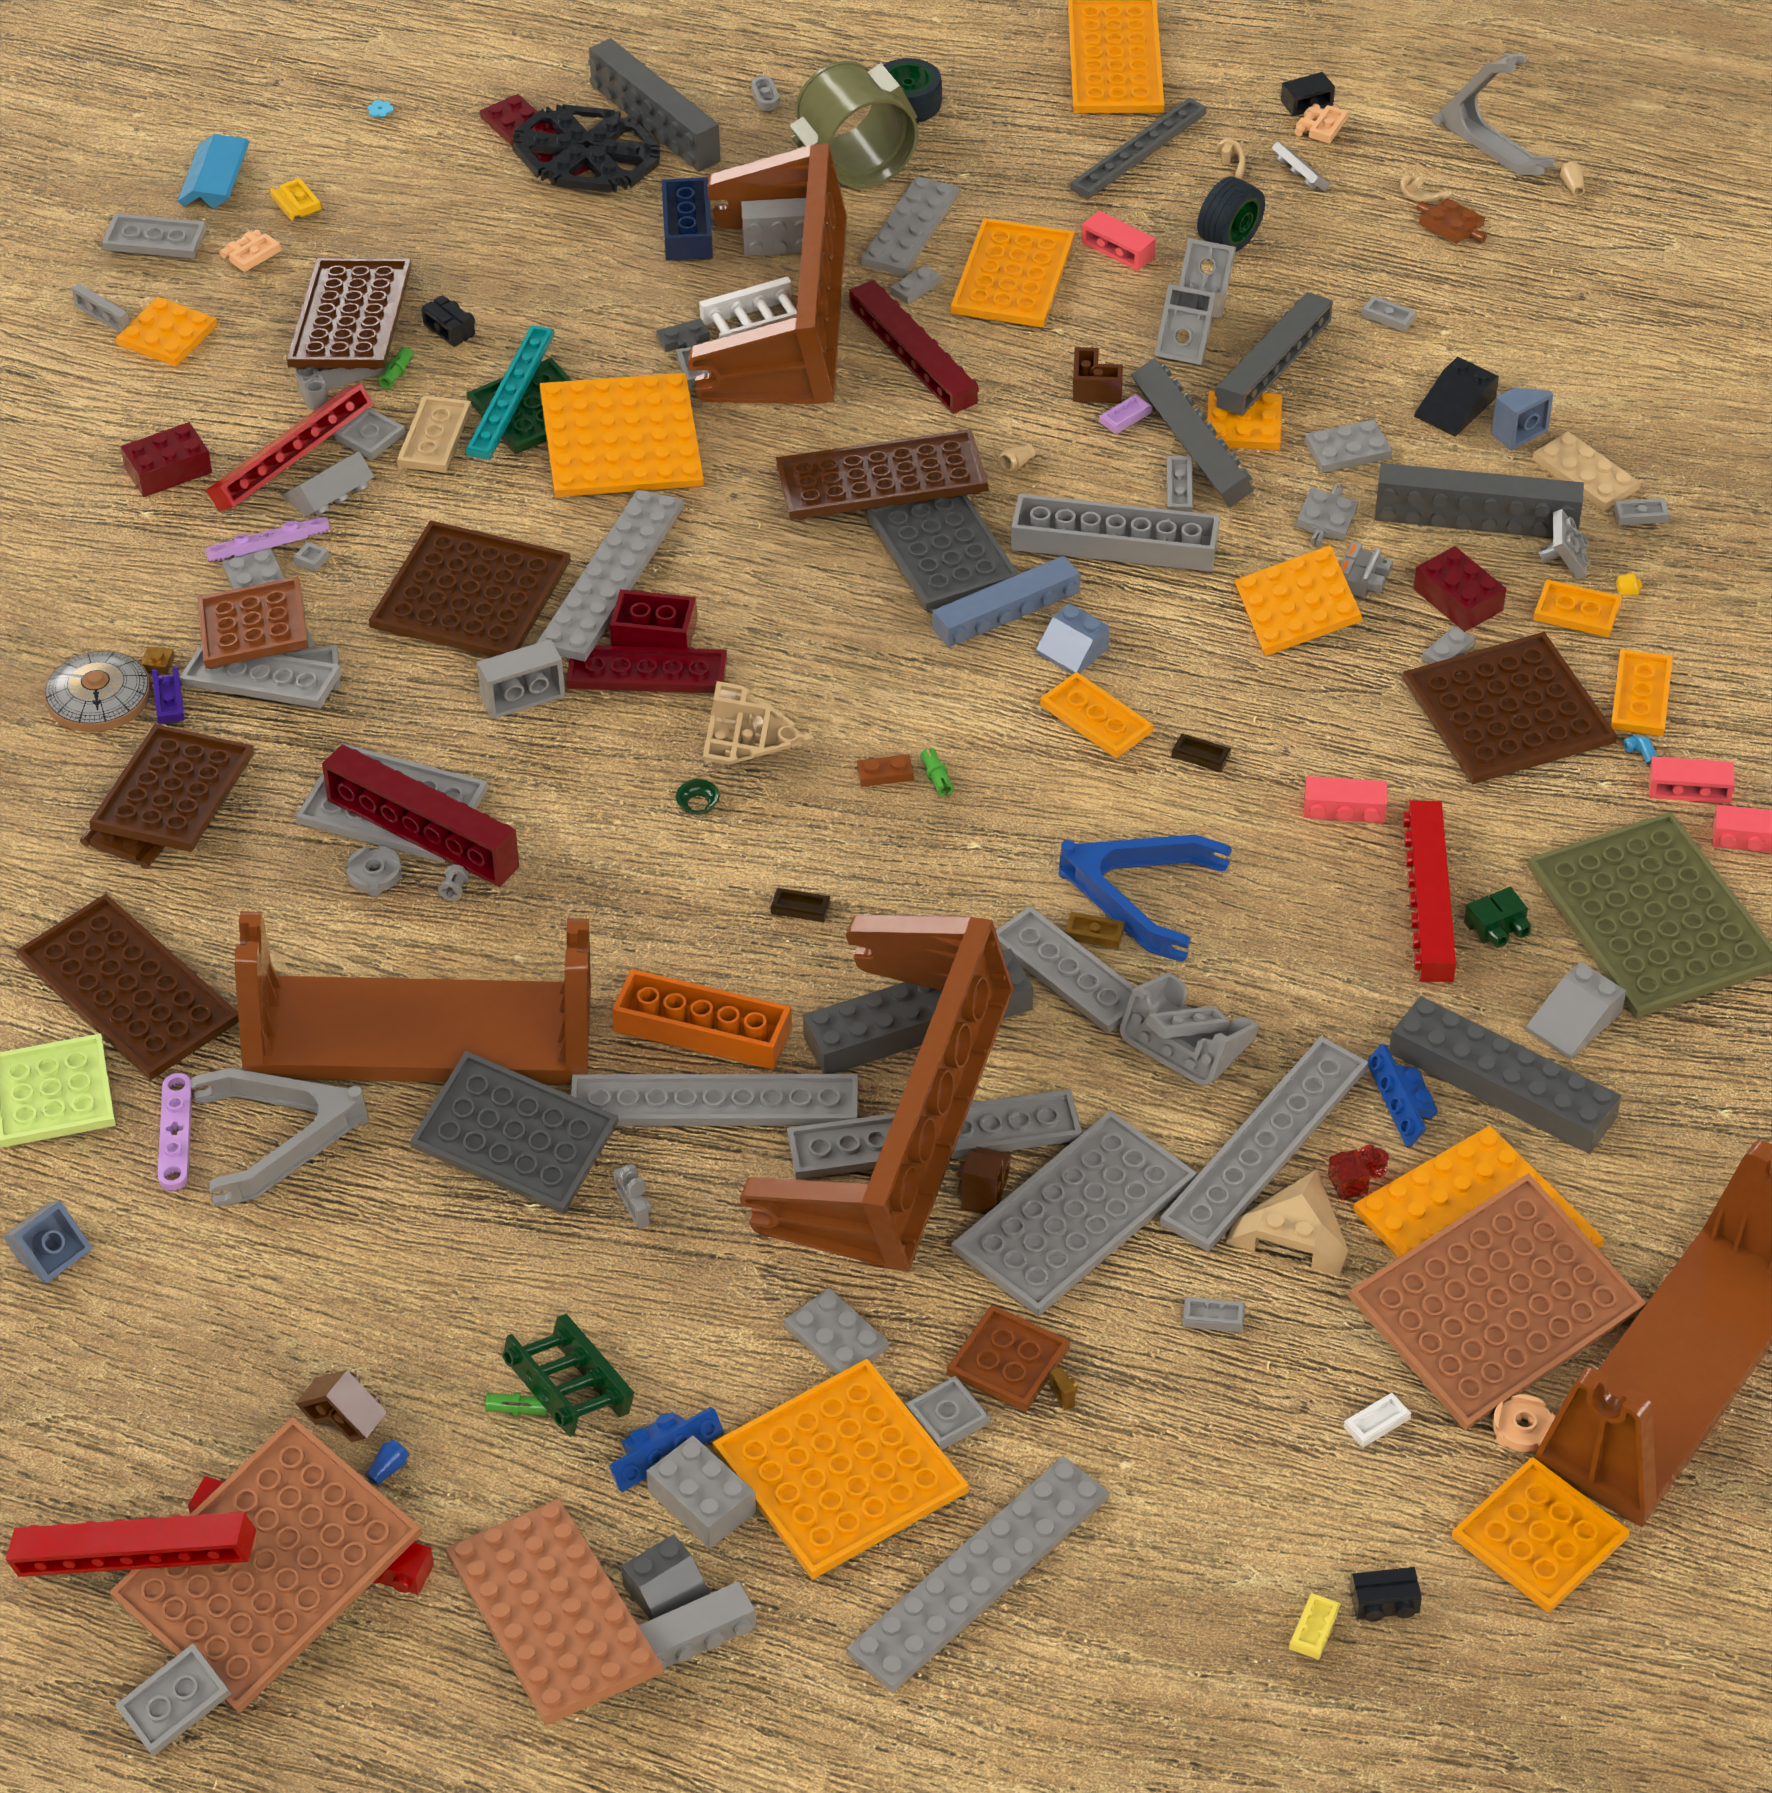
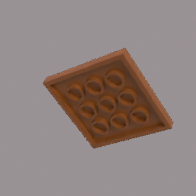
[197,576,309,669]

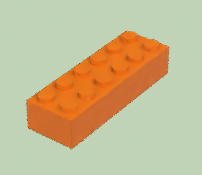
[612,969,792,1070]

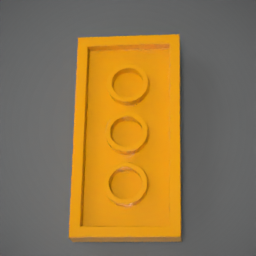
[1611,649,1673,737]
[1040,672,1153,759]

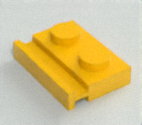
[270,178,321,221]

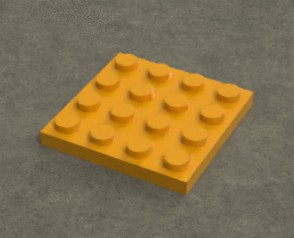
[1234,545,1363,656]
[1451,1457,1630,1613]

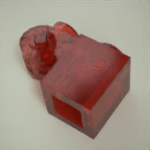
[1328,1144,1389,1201]

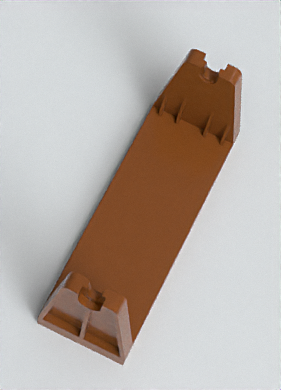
[688,143,847,404]
[235,911,591,1085]
[740,915,1014,1272]
[1535,1140,1772,1527]

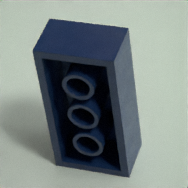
[661,177,713,261]

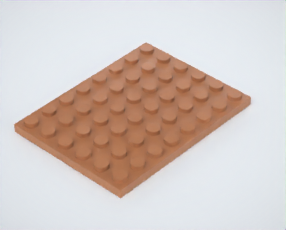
[1348,1173,1647,1431]
[109,1417,423,1714]

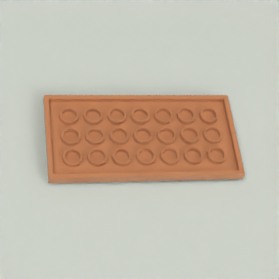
[445,1499,664,1726]

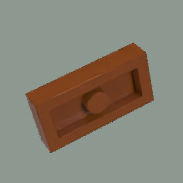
[857,754,914,787]

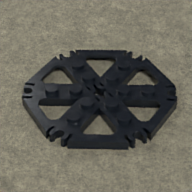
[512,104,660,193]

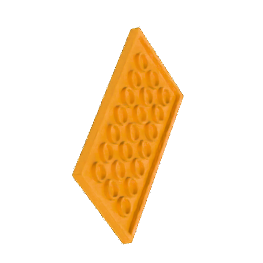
[1068,0,1164,114]

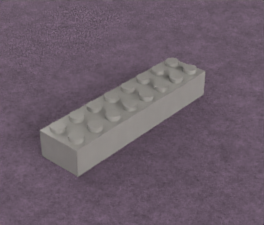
[1011,494,1220,572]

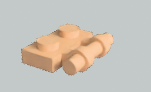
[1294,104,1348,144]
[219,229,281,272]

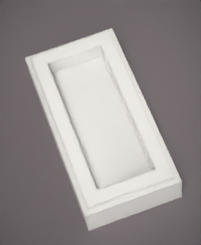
[1343,1393,1411,1448]

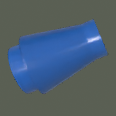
[365,1439,409,1486]

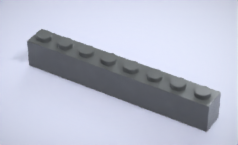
[1215,292,1333,416]
[1131,358,1254,508]

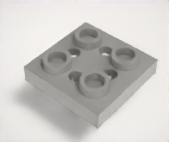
[1539,509,1589,580]

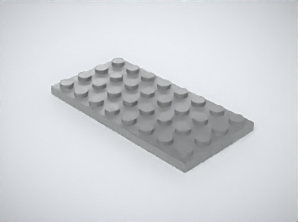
[951,1110,1197,1317]

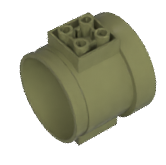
[790,61,918,189]

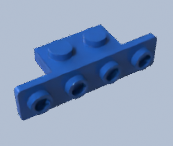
[1367,1044,1438,1147]
[609,1407,724,1492]

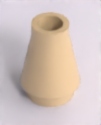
[1560,161,1585,196]
[999,444,1035,472]

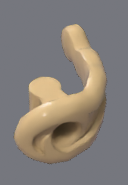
[1216,139,1246,180]
[1400,174,1452,203]

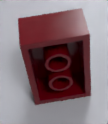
[120,422,213,498]
[1414,546,1506,632]
[610,589,698,648]

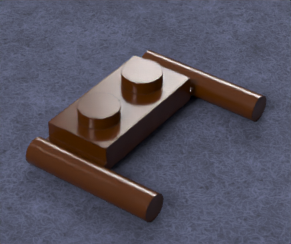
[80,828,166,869]

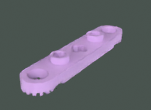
[205,517,330,562]
[158,1073,192,1192]

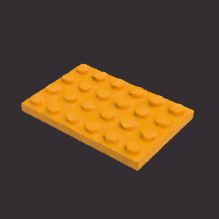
[950,218,1075,328]

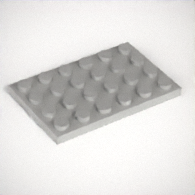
[296,743,488,863]

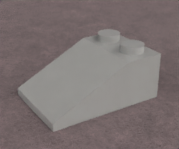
[1525,962,1626,1060]

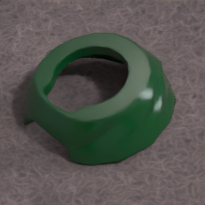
[675,778,720,815]

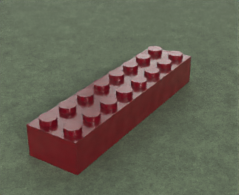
[322,744,520,887]

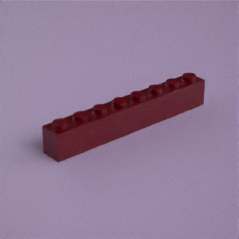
[849,280,979,414]

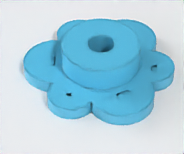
[367,100,394,118]

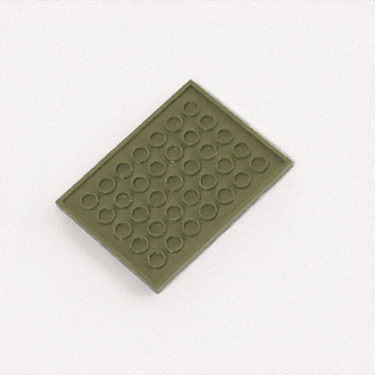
[1527,811,1772,1019]

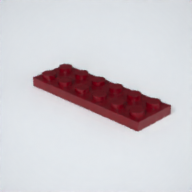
[480,94,590,185]
[566,645,727,693]

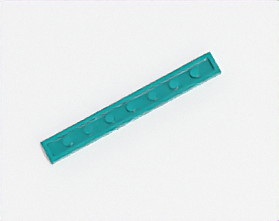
[466,325,554,460]

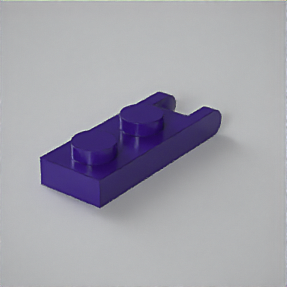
[152,666,185,724]

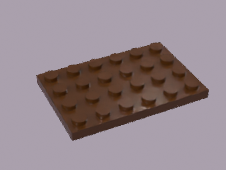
[90,724,254,852]

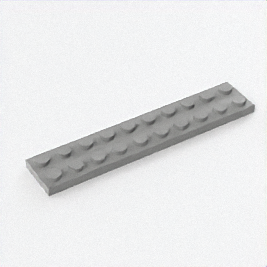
[537,489,684,662]
[1160,1036,1369,1252]
[571,1074,858,1126]
[787,1089,1082,1180]
[847,1456,1109,1693]

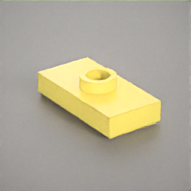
[1289,1593,1341,1660]

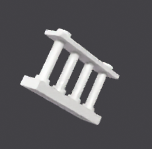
[699,276,797,339]

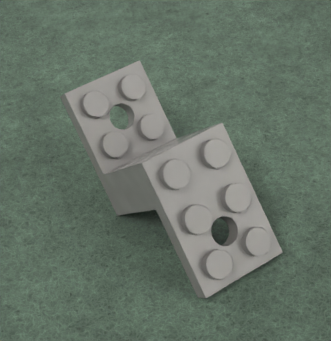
[1154,238,1236,365]

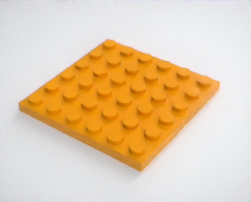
[540,373,704,497]
[1353,1125,1604,1258]
[712,1359,969,1580]

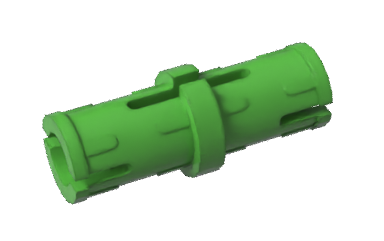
[378,347,414,389]
[920,748,954,797]
[485,1392,547,1417]

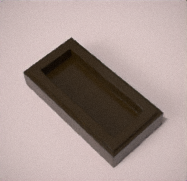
[1171,733,1231,772]
[770,888,831,923]

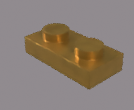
[1065,912,1125,949]

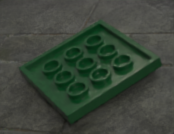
[467,358,572,454]

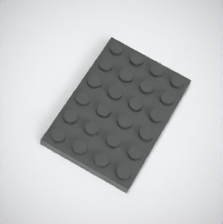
[865,495,1018,611]
[410,1051,619,1214]

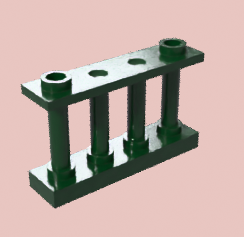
[502,1314,635,1437]

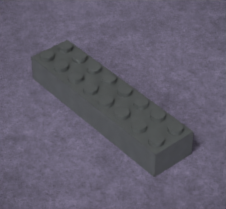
[588,38,721,172]
[1374,463,1584,538]
[803,948,1033,1074]
[1389,996,1622,1154]

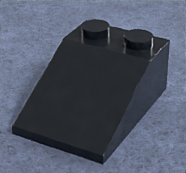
[1414,356,1499,437]

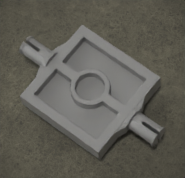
[1296,484,1359,547]

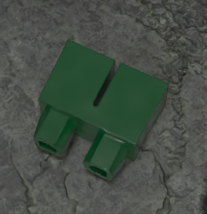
[1464,886,1531,948]

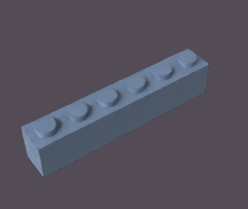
[932,556,1080,648]

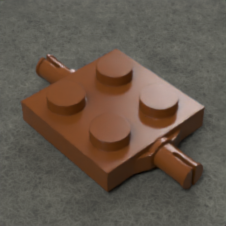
[1417,199,1487,244]

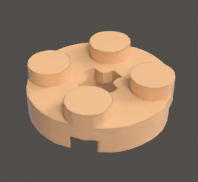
[1493,1394,1555,1453]

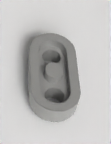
[751,76,779,112]

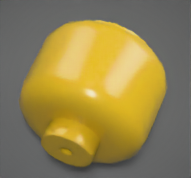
[1616,573,1643,595]

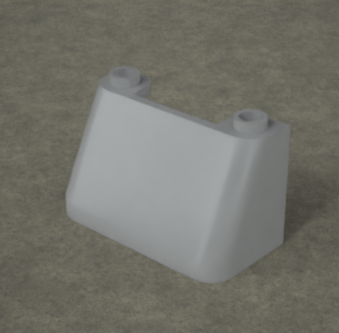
[1120,972,1260,1085]

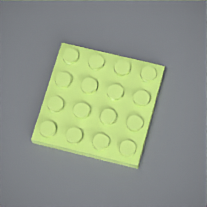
[0,1033,116,1148]

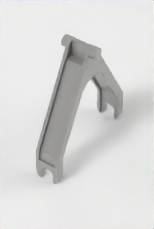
[1432,54,1555,175]
[191,1068,369,1206]

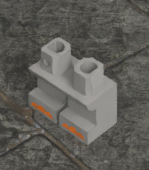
[1340,541,1393,597]

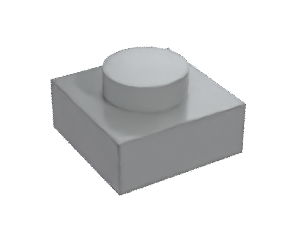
[293,542,330,572]

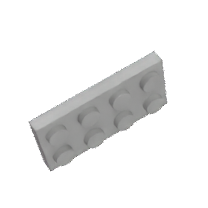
[102,214,206,259]

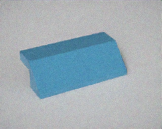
[178,134,249,209]

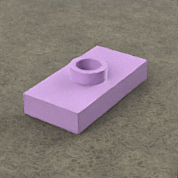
[1099,394,1152,434]

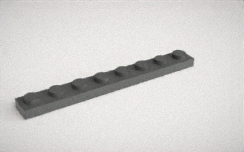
[1071,98,1206,199]

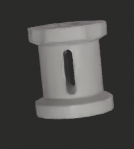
[438,864,469,901]

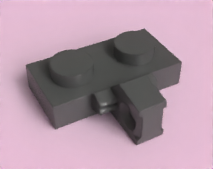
[656,318,710,352]

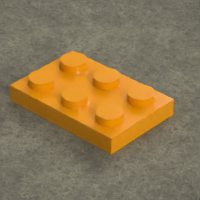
[1533,579,1622,638]

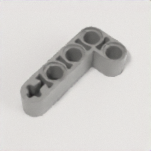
[295,362,388,410]

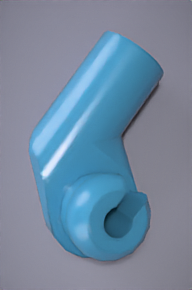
[1623,735,1658,765]

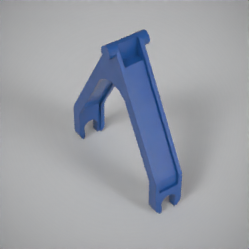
[1058,835,1232,962]

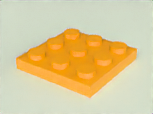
[116,296,218,367]
[1207,390,1282,450]

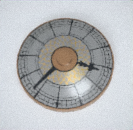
[44,651,151,732]

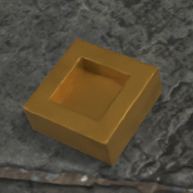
[141,646,175,675]
[1050,1367,1078,1411]

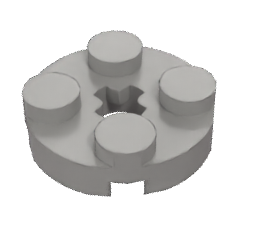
[347,846,402,896]

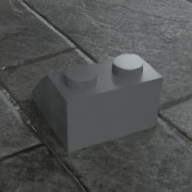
[621,1534,710,1620]

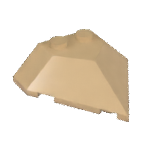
[702,681,814,765]
[1226,1169,1349,1276]

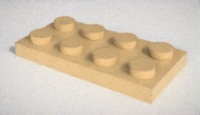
[397,395,472,473]
[1532,431,1640,511]

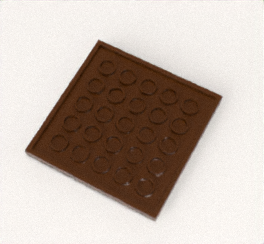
[369,520,571,657]
[1403,632,1617,785]

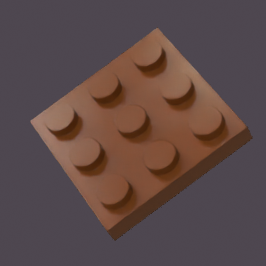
[947,1304,1070,1412]

